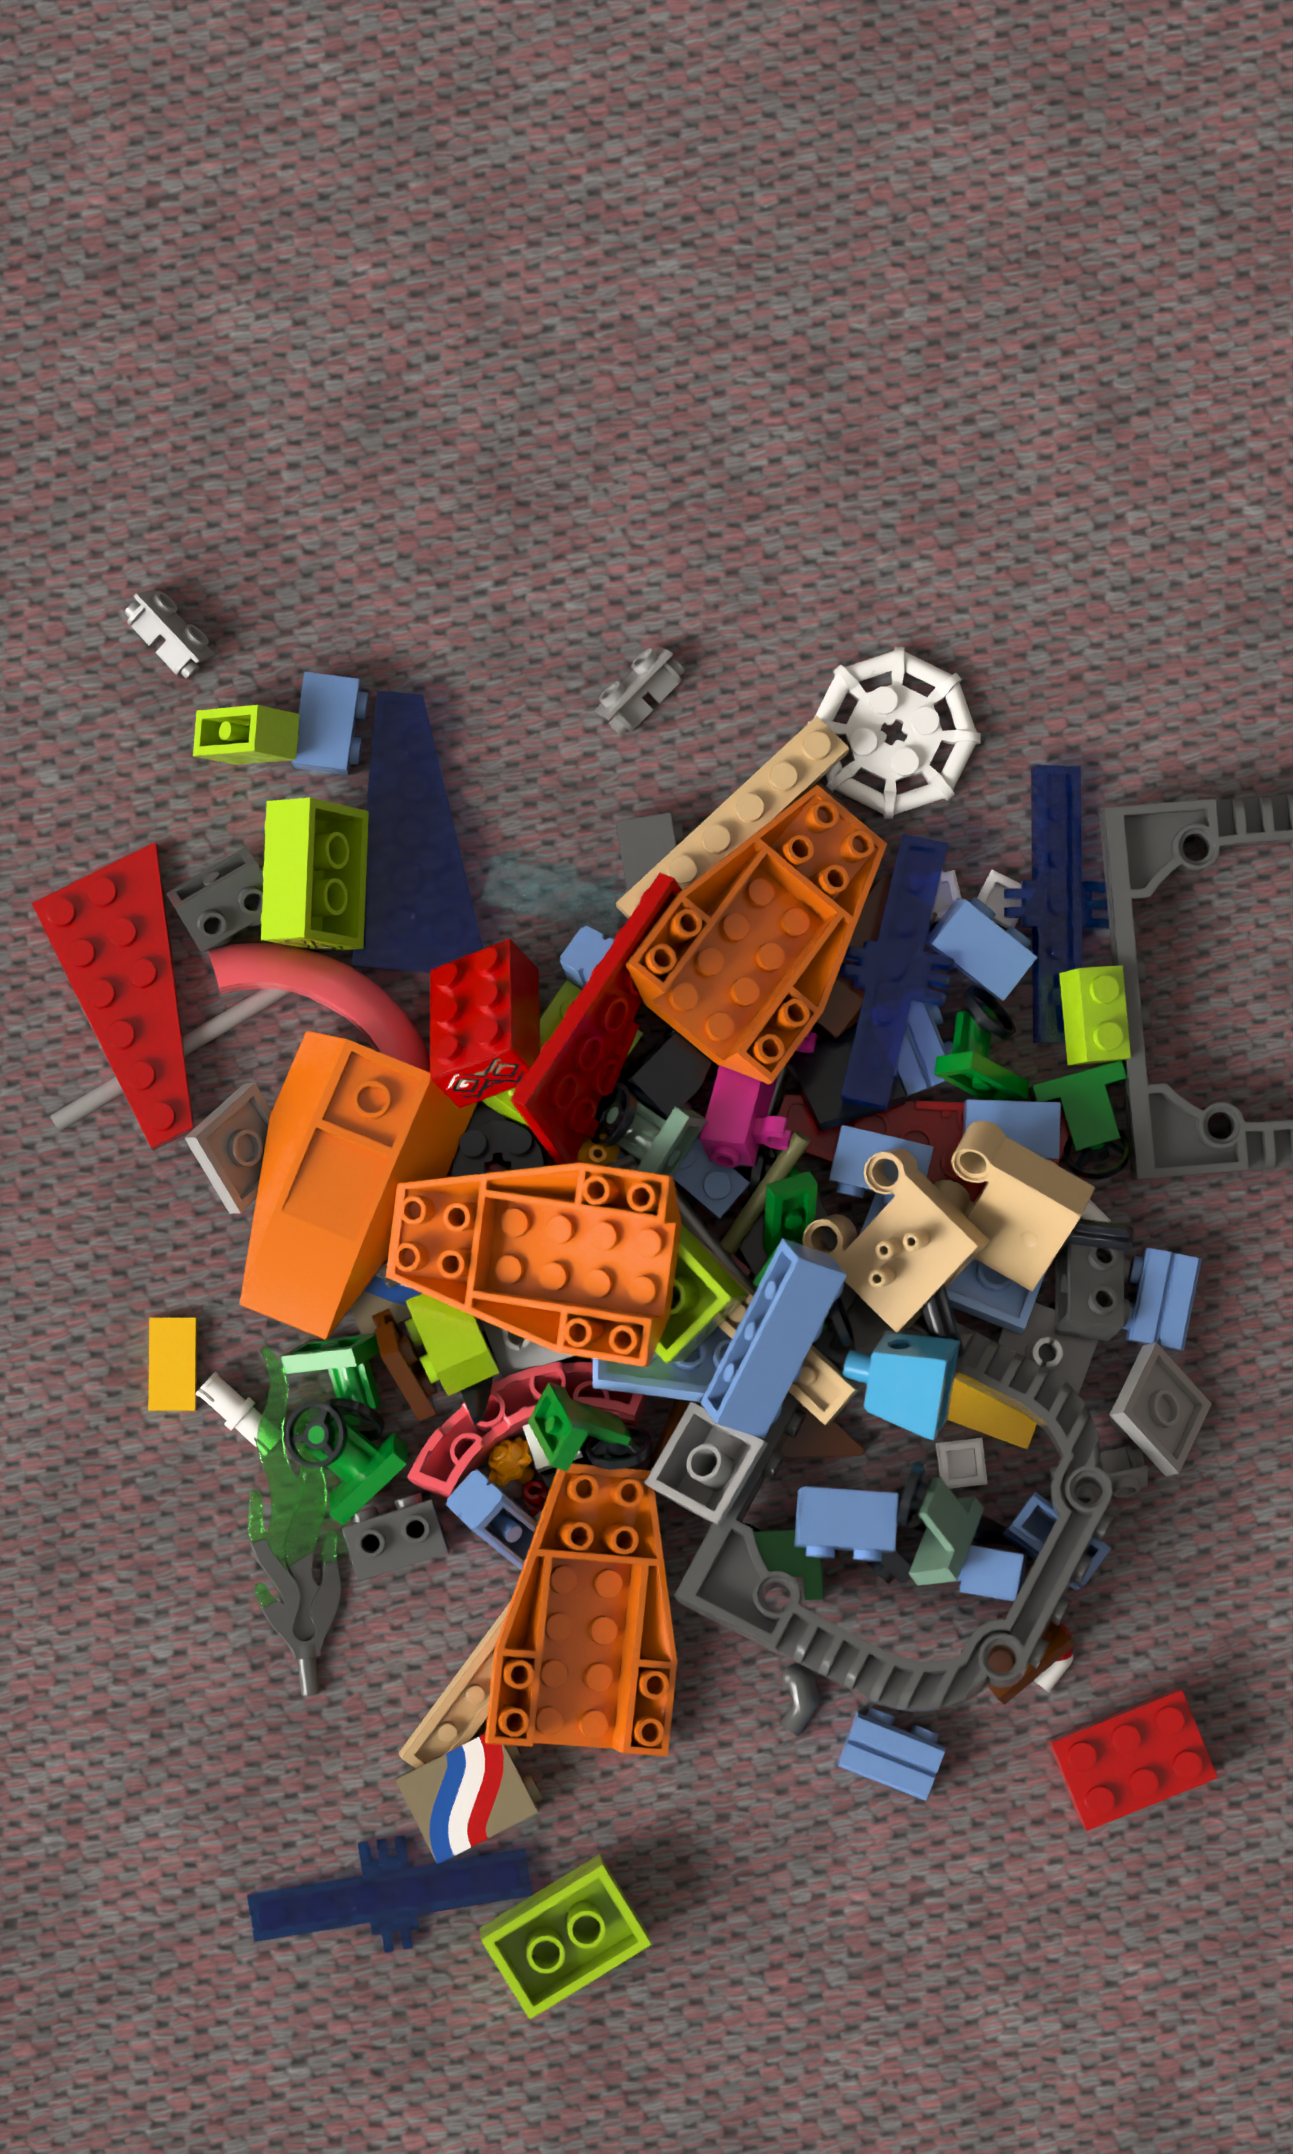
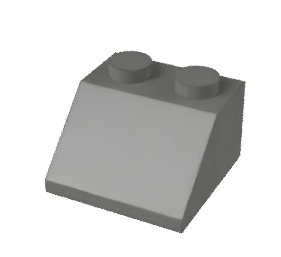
[644,1402,768,1526]

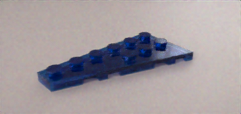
[352,691,483,974]

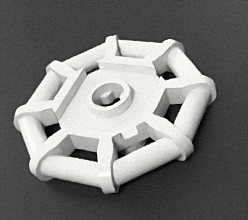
[808,646,981,819]

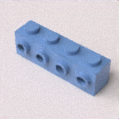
[700,1238,847,1439]

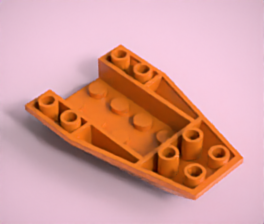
[625,785,887,1084]
[240,1031,478,1341]
[386,1163,682,1367]
[485,1463,677,1756]

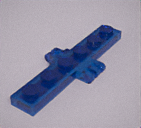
[1004,765,1109,1044]
[838,834,955,1111]
[247,1835,533,1953]

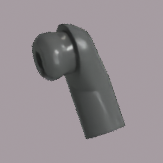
[780,1664,820,1737]

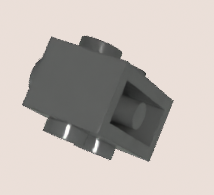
[166,847,263,953]
[1055,1243,1130,1341]
[342,1493,450,1582]

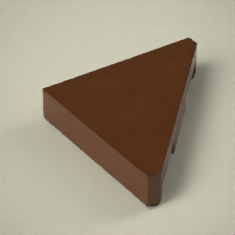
[780,1406,865,1458]

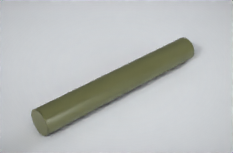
[720,1131,811,1254]

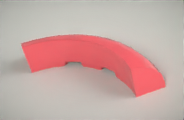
[208,942,430,1072]
[407,1362,648,1500]

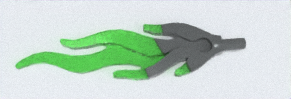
[248,1346,341,1696]

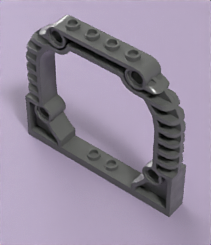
[1099,794,1293,1181]
[675,1281,1114,1712]

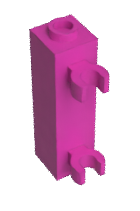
[700,1028,818,1168]

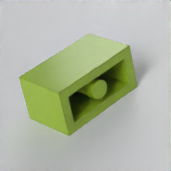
[193,705,300,765]
[1059,965,1131,1066]
[405,1293,499,1396]

